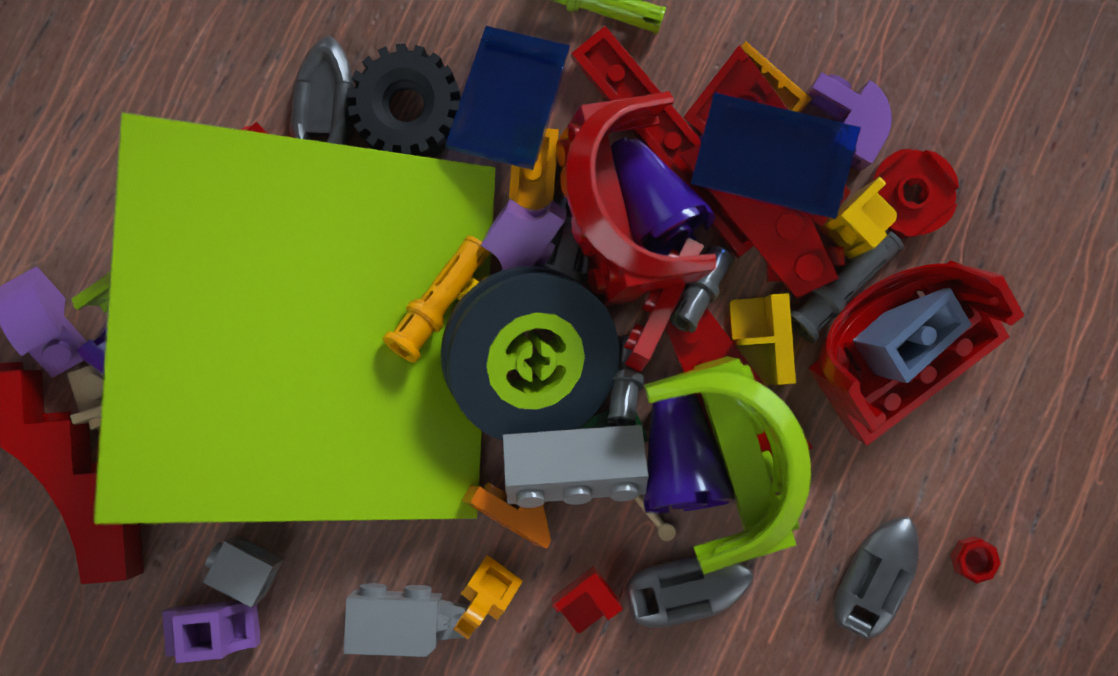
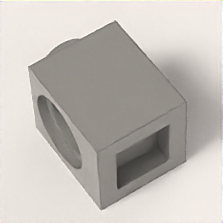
[203,535,284,608]

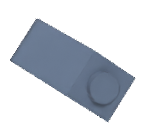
[852,288,972,383]

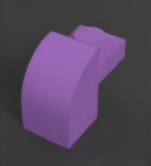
[806,72,892,172]
[0,266,87,378]

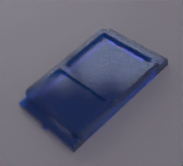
[446,26,570,170]
[691,92,861,219]

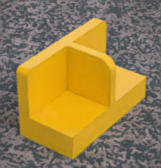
[819,177,897,259]
[729,293,796,385]

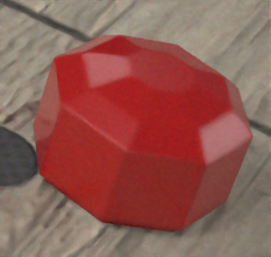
[950,536,1001,583]

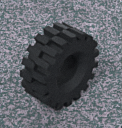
[347,44,463,157]

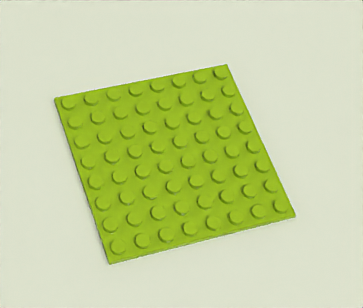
[94,113,496,524]

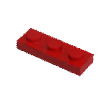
[624,238,704,373]

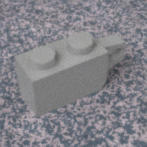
[344,583,473,657]

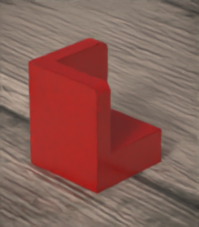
[551,565,623,633]

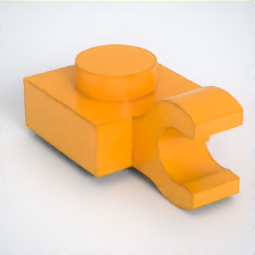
[453,555,523,640]

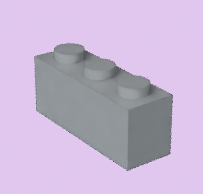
[503,425,648,508]

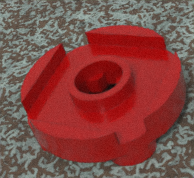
[868,148,959,239]

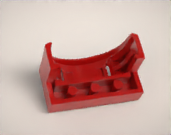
[556,91,717,307]
[808,260,1025,446]

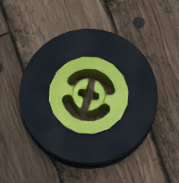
[441,266,620,441]

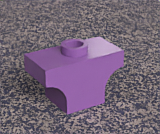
[481,199,566,270]
[162,601,261,663]

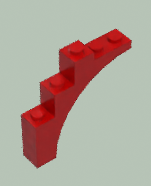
[0,362,144,585]

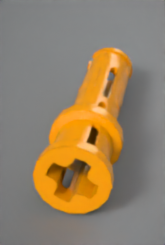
[383,236,490,363]

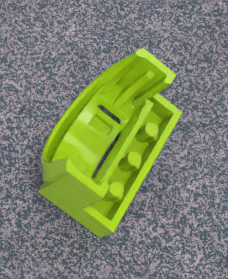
[643,356,811,574]

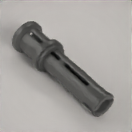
[790,229,904,343]

